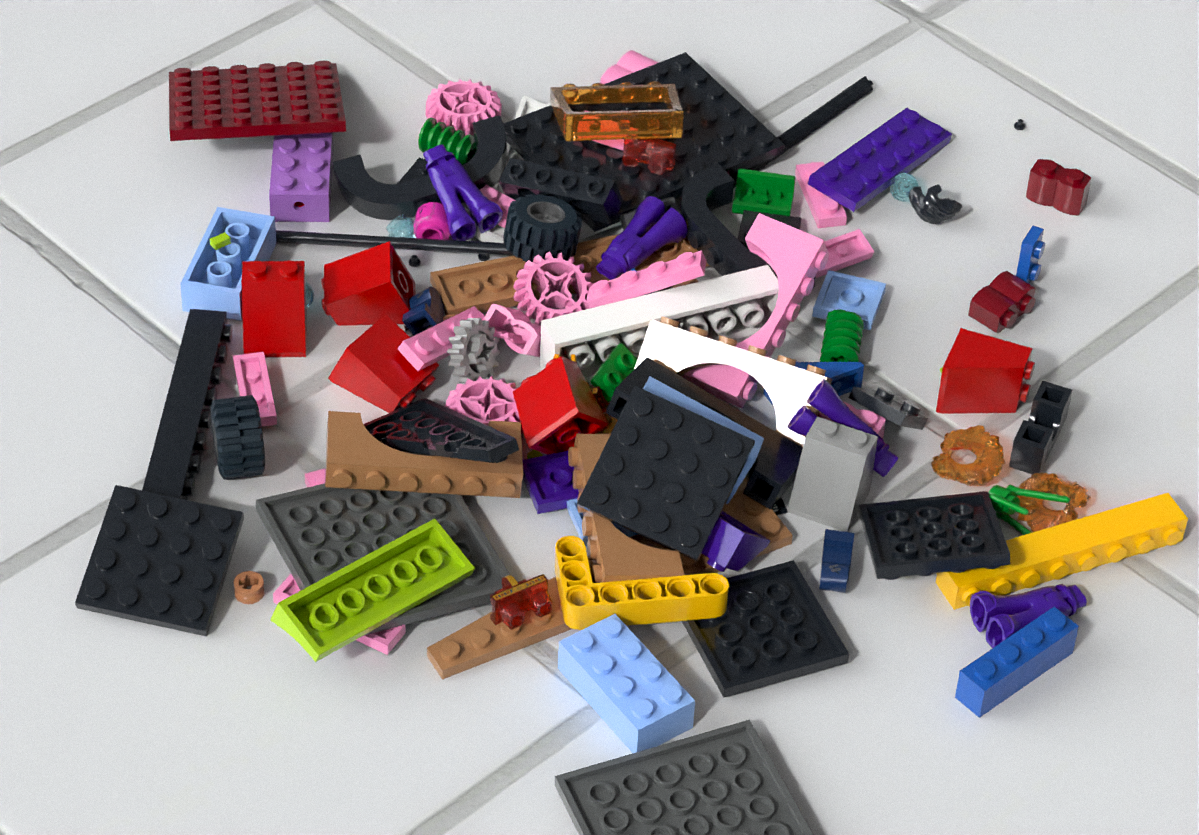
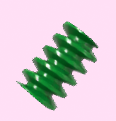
[418,117,478,165]
[820,309,864,362]

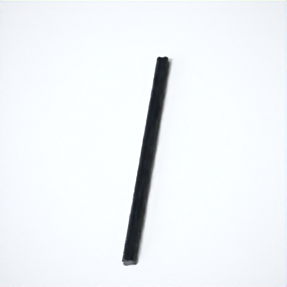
[731,76,873,189]

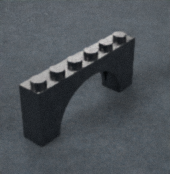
[605,357,803,510]

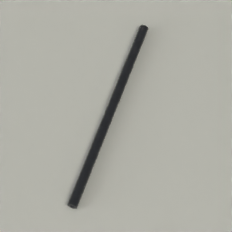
[276,230,513,255]

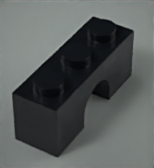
[1009,381,1072,476]

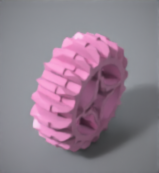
[426,79,502,136]
[513,251,594,325]
[445,376,524,434]

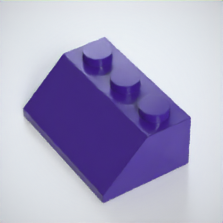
[702,511,770,572]

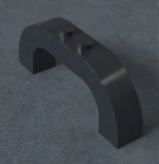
[332,115,508,220]
[680,164,816,288]

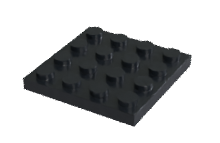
[577,386,755,562]
[75,485,244,637]
[859,491,1010,580]
[682,560,849,698]

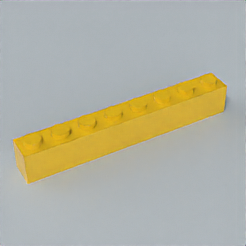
[935,493,1188,610]

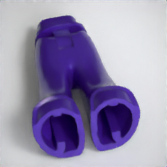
[423,144,503,241]
[596,196,688,280]
[787,379,898,477]
[970,584,1087,648]

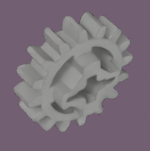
[447,318,500,383]

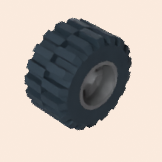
[503,194,582,262]
[211,395,265,480]

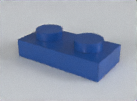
[1016,225,1046,284]

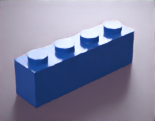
[955,607,1079,718]

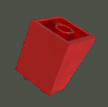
[321,241,416,326]
[241,260,307,358]
[328,314,439,413]
[936,328,1035,414]
[513,356,609,455]

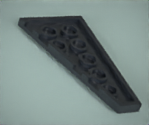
[364,398,519,463]

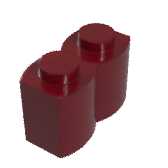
[1026,159,1091,216]
[968,271,1036,333]

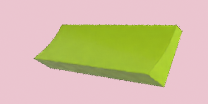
[270,518,475,662]

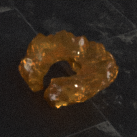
[931,425,1005,486]
[1017,473,1091,532]

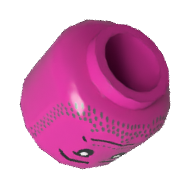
[413,202,451,240]

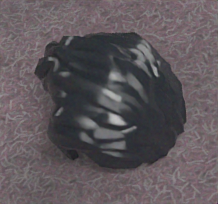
[908,184,962,224]

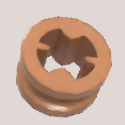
[233,571,264,604]

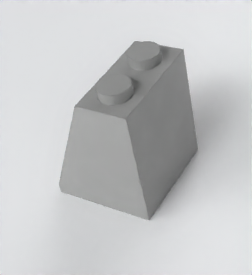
[787,416,878,532]

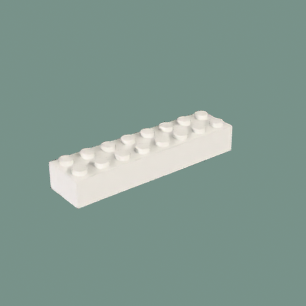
[540,265,779,381]

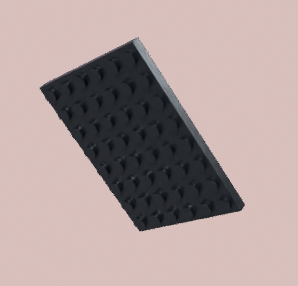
[503,52,785,232]

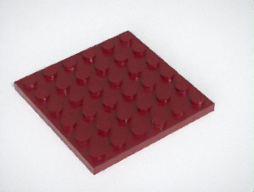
[169,60,346,141]

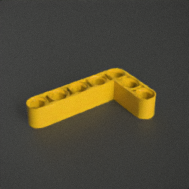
[555,536,729,630]

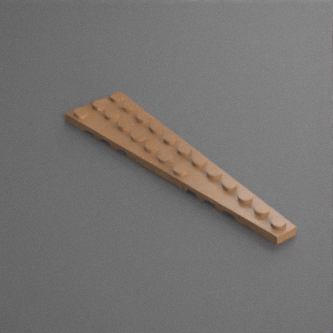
[427,477,793,680]

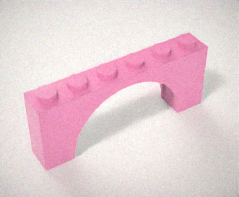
[681,213,829,408]

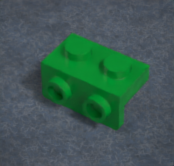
[732,169,796,216]
[590,343,637,410]

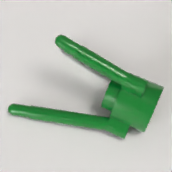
[988,484,1070,535]

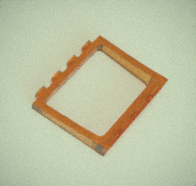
[550,81,684,141]

